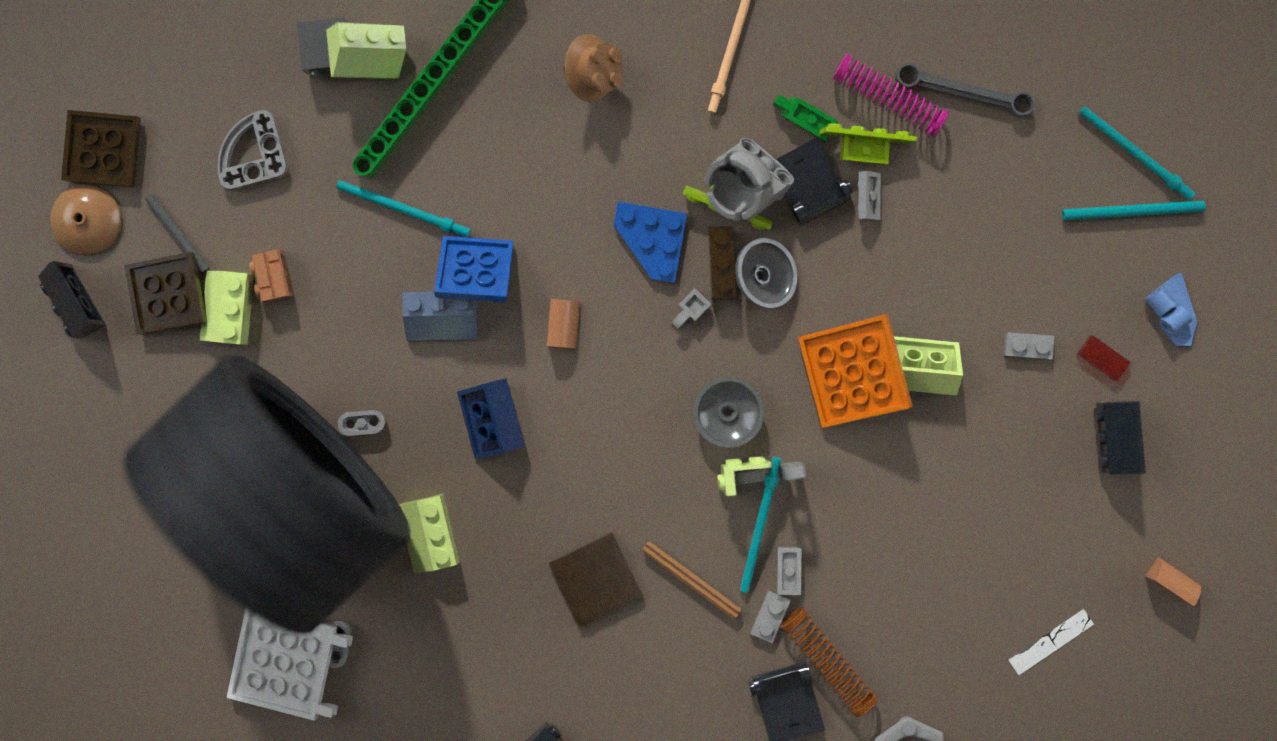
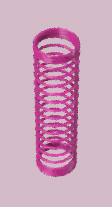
[832,53,949,138]

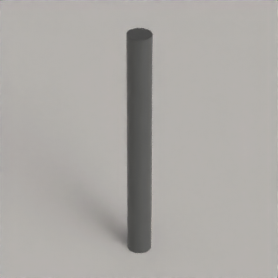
[145,194,210,274]

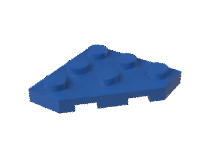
[614,201,687,283]

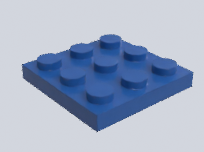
[434,236,514,302]

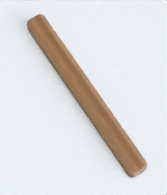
[642,542,741,619]

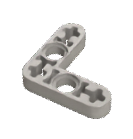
[734,461,807,485]

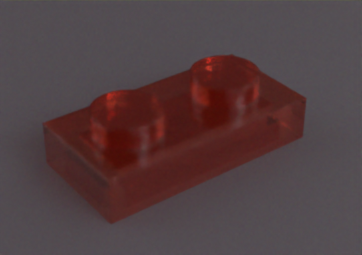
[1077,335,1131,381]

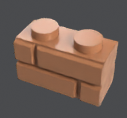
[249,249,293,302]

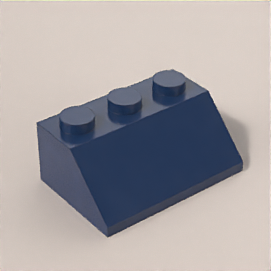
[457,378,525,459]

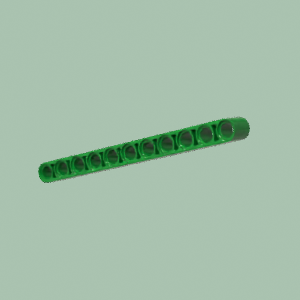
[352,0,510,179]

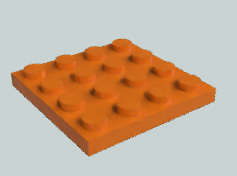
[798,314,913,428]

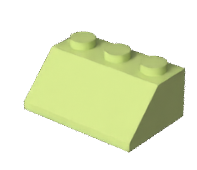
[326,23,406,79]
[200,271,254,345]
[894,336,963,395]
[399,494,460,573]

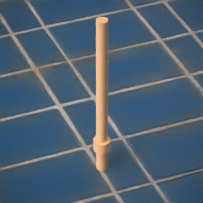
[707,0,751,114]

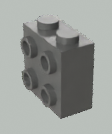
[297,18,348,77]

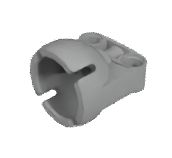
[704,138,794,220]

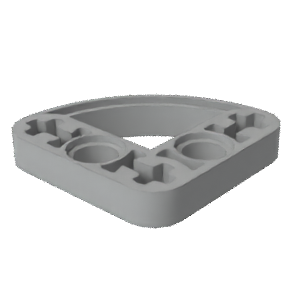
[218,110,288,190]

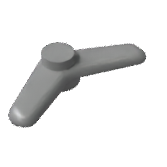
[874,716,944,741]

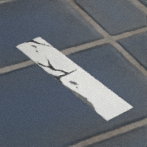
[1009,609,1094,675]

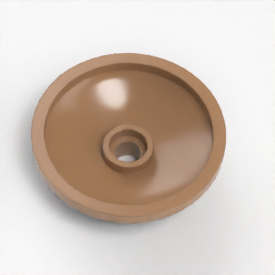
[50,185,122,255]

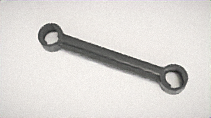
[895,63,1035,118]

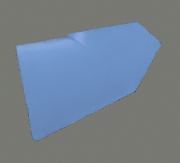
[1145,273,1197,346]

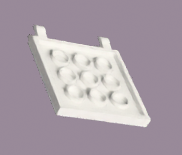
[227,611,353,720]

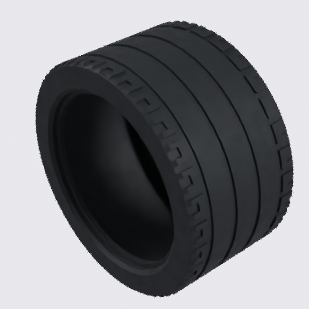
[124,355,410,635]

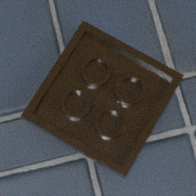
[61,110,141,188]
[124,252,207,335]
[549,532,643,627]

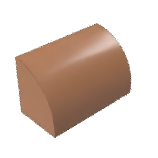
[547,299,580,349]
[1145,557,1201,606]

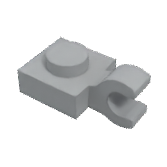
[671,288,711,329]

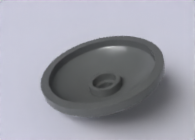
[735,238,797,309]
[693,377,764,448]

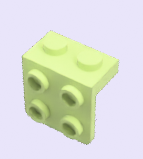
[717,456,772,496]

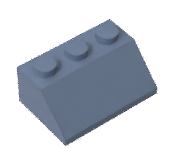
[402,292,477,341]

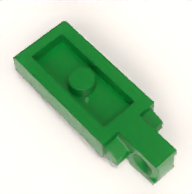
[773,94,838,142]

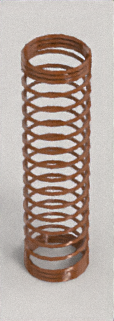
[781,608,878,717]

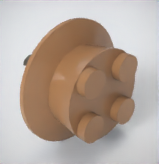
[563,34,623,102]

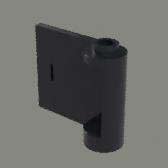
[776,137,853,226]
[748,661,825,741]

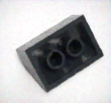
[38,261,106,339]
[1094,400,1146,474]

